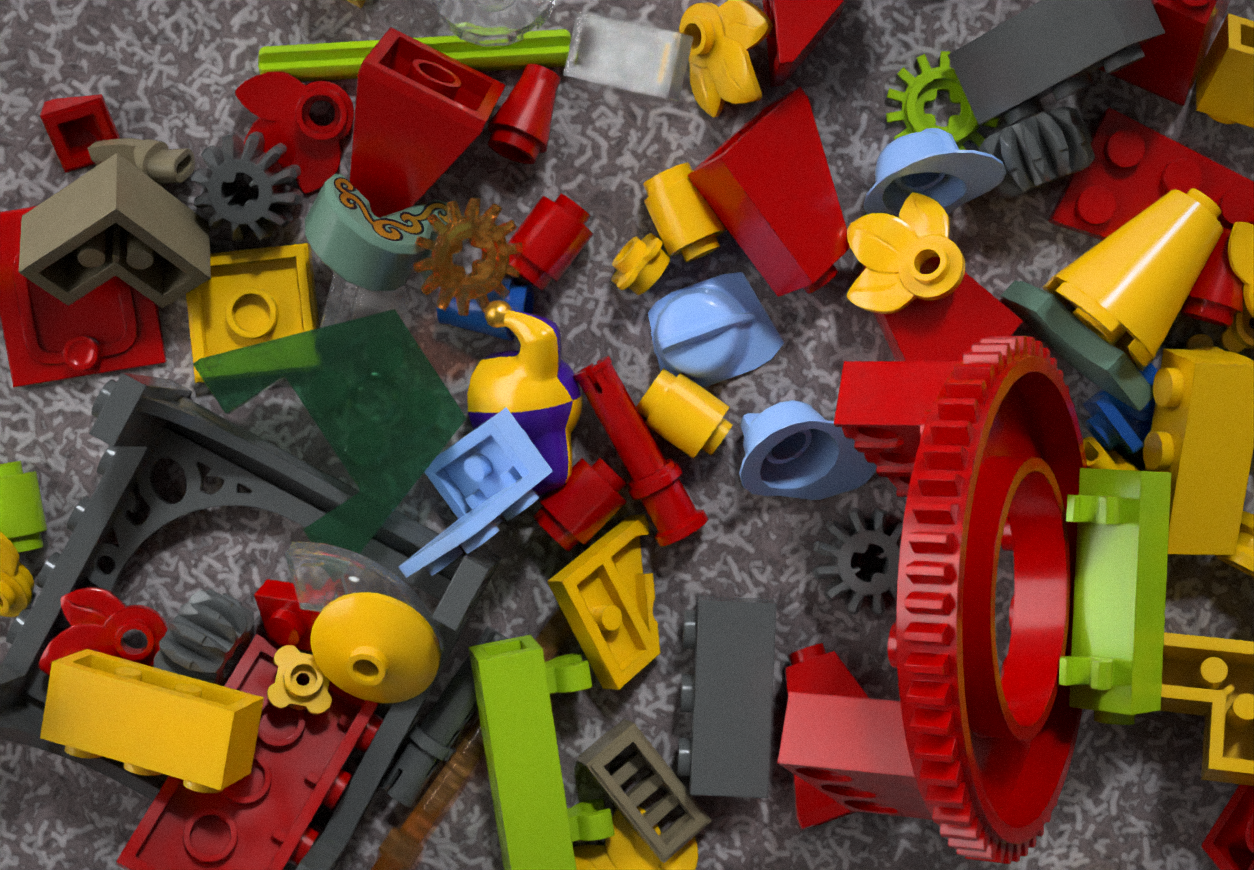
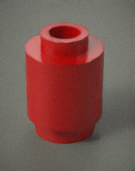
[502,193,593,292]
[533,457,627,552]

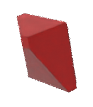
[40,94,120,173]

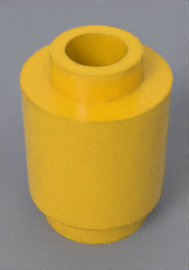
[643,162,727,263]
[636,368,733,459]

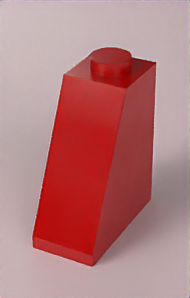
[687,86,850,297]
[856,257,1023,361]

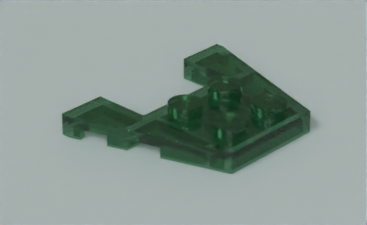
[193,309,467,579]

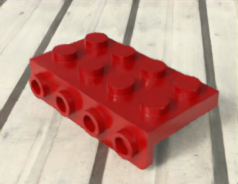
[116,634,384,870]

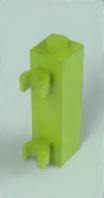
[1059,468,1171,725]
[468,634,615,870]

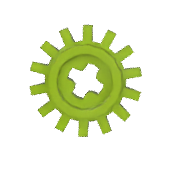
[886,51,999,150]

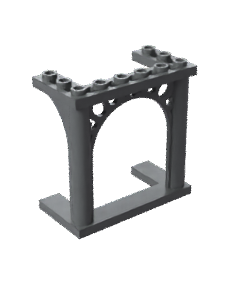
[0,372,502,870]

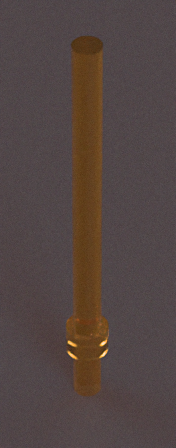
[370,606,572,870]

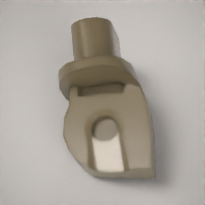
[88,138,195,189]

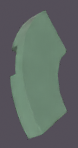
[1001,280,1153,411]

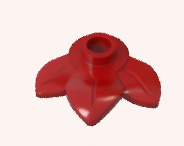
[235,71,355,193]
[39,587,168,676]

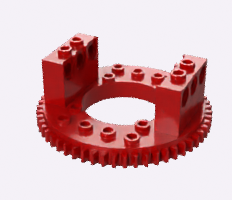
[777,336,1088,864]

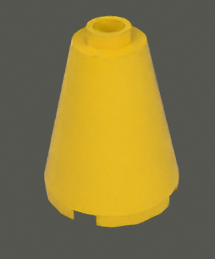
[1043,188,1223,371]

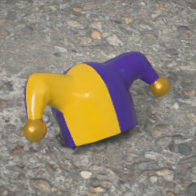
[467,300,583,496]

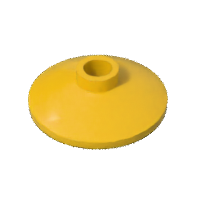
[311,592,441,703]

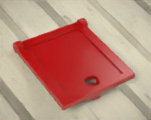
[0,206,167,387]

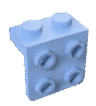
[398,407,553,578]

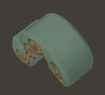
[305,174,470,291]

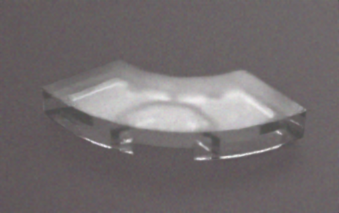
[285,541,445,655]

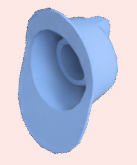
[864,128,1006,217]
[648,272,784,387]
[739,400,876,500]

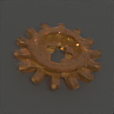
[413,197,523,316]

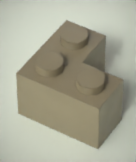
[19,153,211,308]

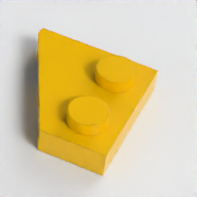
[547,515,660,690]

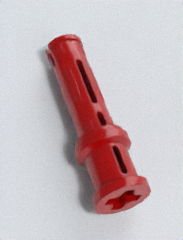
[573,356,709,547]

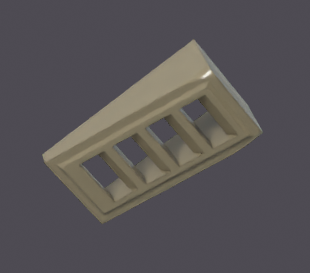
[577,719,712,863]

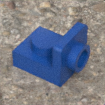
[1083,362,1158,454]

